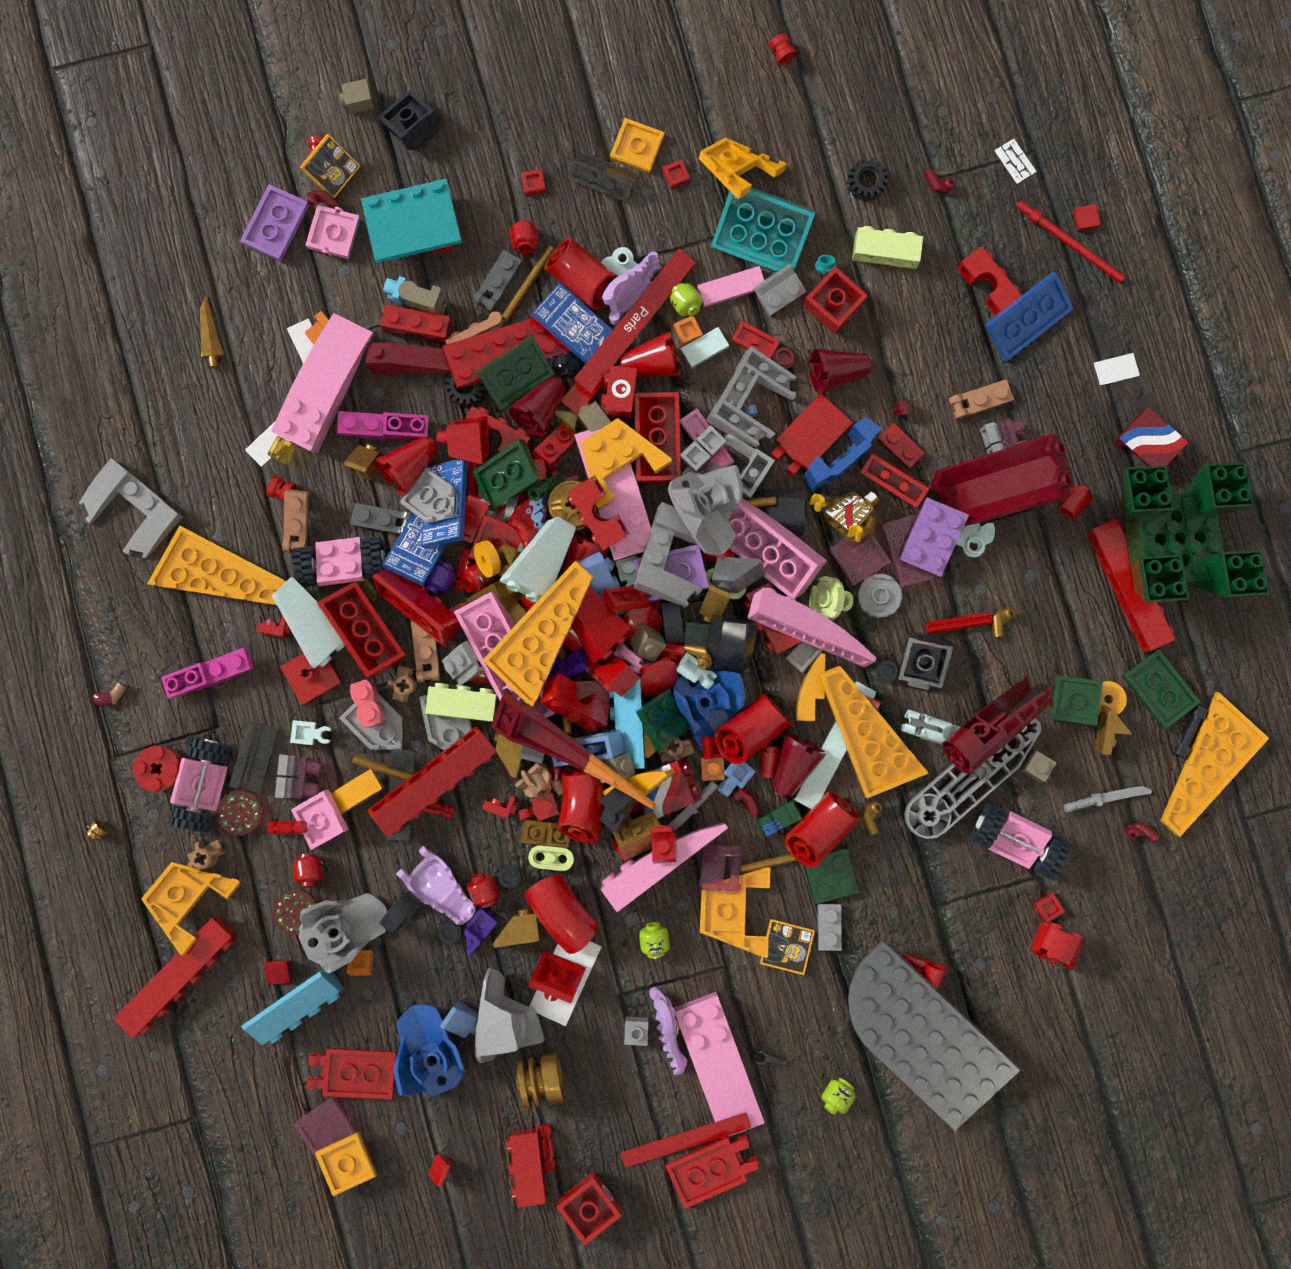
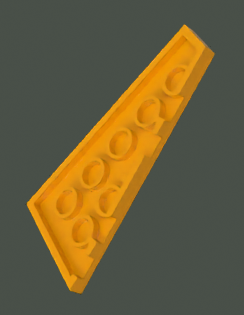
[147,526,286,605]
[483,561,594,707]
[818,666,928,798]
[1160,692,1269,837]

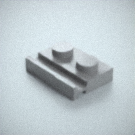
[752,264,806,316]
[442,641,484,687]

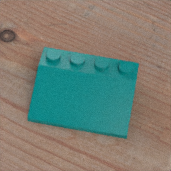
[361,179,462,263]
[711,187,817,272]

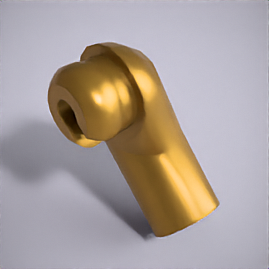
[992,607,1015,637]
[684,643,712,669]
[862,802,882,836]

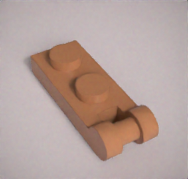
[445,312,504,344]
[949,379,1014,419]
[282,489,309,552]
[411,621,441,683]

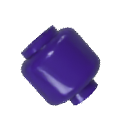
[425,561,456,595]

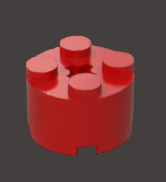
[132,746,185,792]
[1029,922,1084,970]

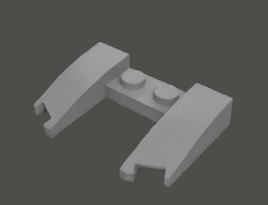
[706,346,796,447]
[79,458,183,559]
[633,502,702,607]

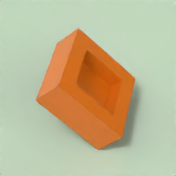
[673,315,703,346]
[701,758,725,781]
[346,950,374,976]

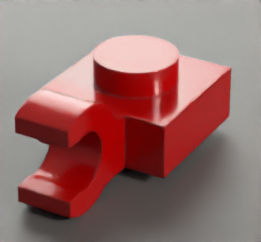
[518,793,559,821]

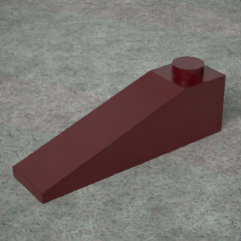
[366,342,451,375]

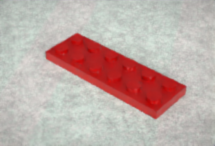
[442,318,573,389]

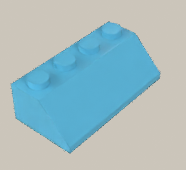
[609,678,644,769]
[241,970,344,1045]

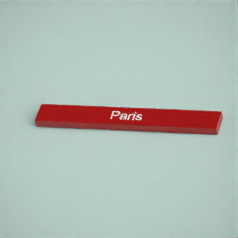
[573,248,696,394]

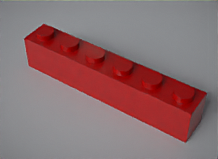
[1086,519,1175,653]
[367,726,496,837]
[113,916,237,1038]

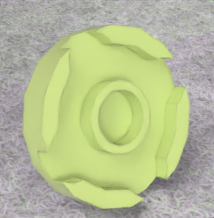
[809,576,853,621]

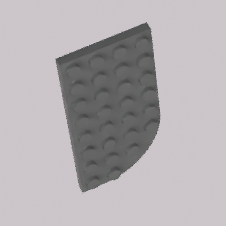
[848,939,1020,1131]

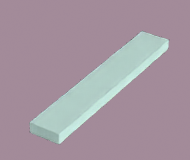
[794,682,877,809]

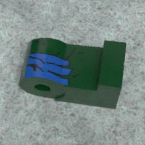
[756,800,802,837]

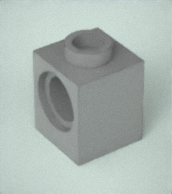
[624,1017,648,1046]

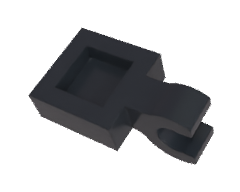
[549,352,581,379]

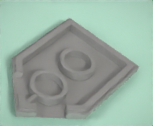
[400,468,455,523]
[419,688,472,750]
[339,693,403,750]

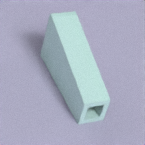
[500,516,576,602]
[272,577,345,668]

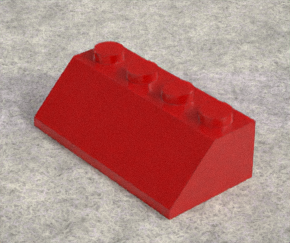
[635,392,681,485]
[372,569,462,647]
[317,581,405,678]

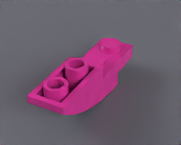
[337,411,428,440]
[161,648,254,698]

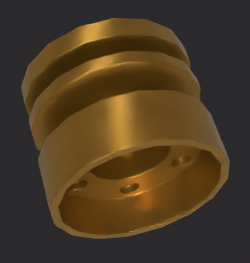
[548,480,589,533]
[516,1052,565,1109]

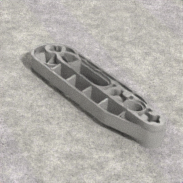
[904,719,1041,839]

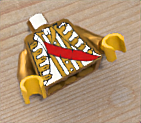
[809,492,879,545]

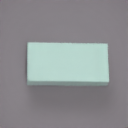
[680,327,729,369]

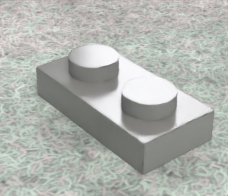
[817,904,842,951]

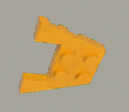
[699,138,787,199]
[580,418,673,510]
[142,862,241,957]
[700,867,770,958]

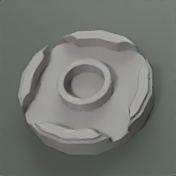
[857,574,902,618]

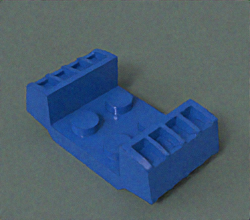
[804,417,881,492]

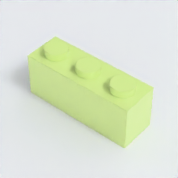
[852,226,923,269]
[425,683,498,722]

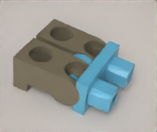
[383,276,448,315]

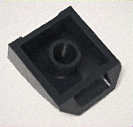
[378,90,441,150]
[750,489,805,536]
[708,615,758,673]
[897,632,953,692]

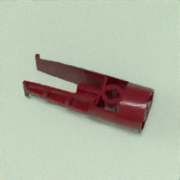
[942,674,1053,775]

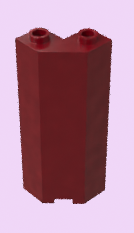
[930,433,1072,527]

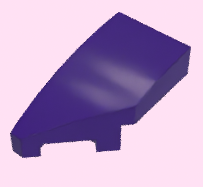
[547,648,588,679]
[464,908,500,956]

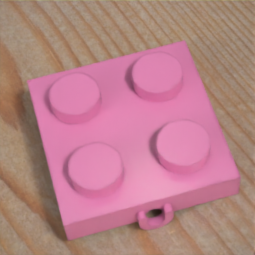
[305,205,361,259]
[291,789,349,850]

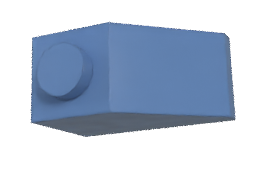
[440,1000,479,1038]

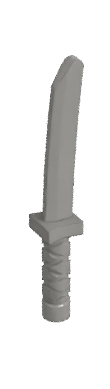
[667,781,718,831]
[1064,786,1152,813]

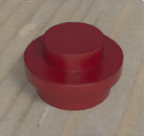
[773,348,795,369]
[892,399,914,416]

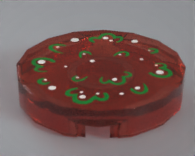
[217,790,264,835]
[273,889,317,935]

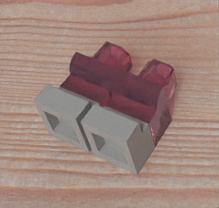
[980,418,1029,454]
[680,425,726,473]
[275,754,322,799]

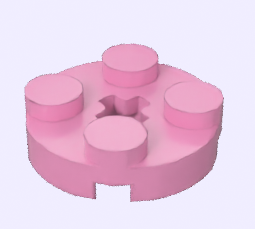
[613,642,651,675]

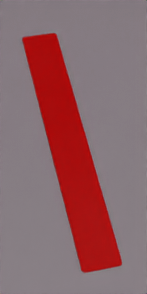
[620,1113,751,1168]

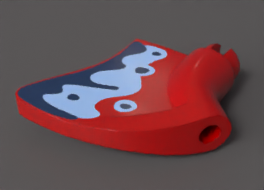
[508,495,549,549]

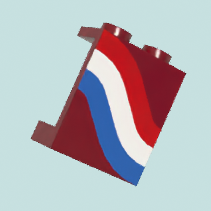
[1113,407,1188,470]
[640,758,702,818]

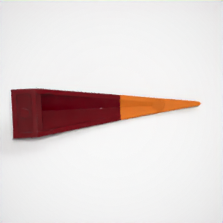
[491,693,657,809]

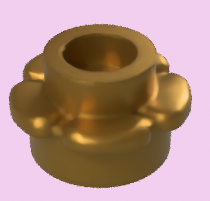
[87,820,109,840]

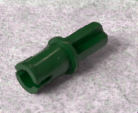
[528,473,565,501]

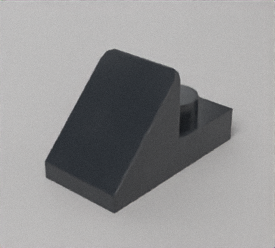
[599,787,637,833]

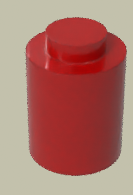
[1057,485,1092,520]

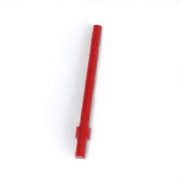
[1016,200,1126,283]

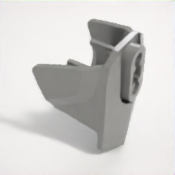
[668,465,743,555]
[298,893,387,973]
[475,968,545,1063]

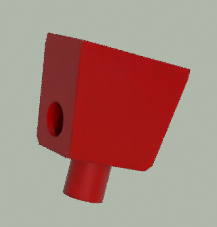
[437,416,490,464]

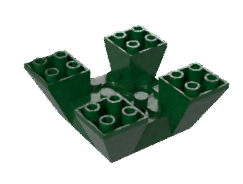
[1120,462,1270,603]

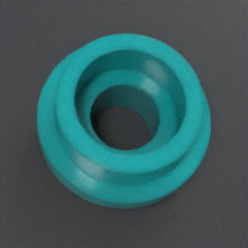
[815,255,837,275]

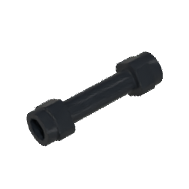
[1173,705,1208,759]

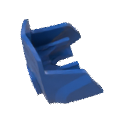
[673,669,746,752]
[393,1004,466,1096]

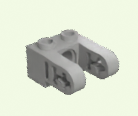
[704,434,775,499]

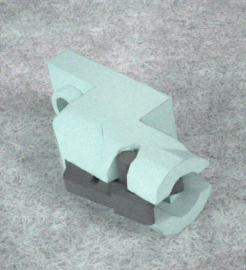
[901,710,960,745]

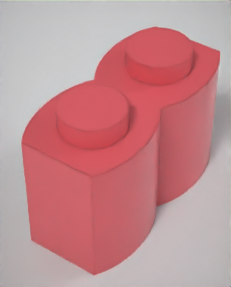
[350,679,385,729]

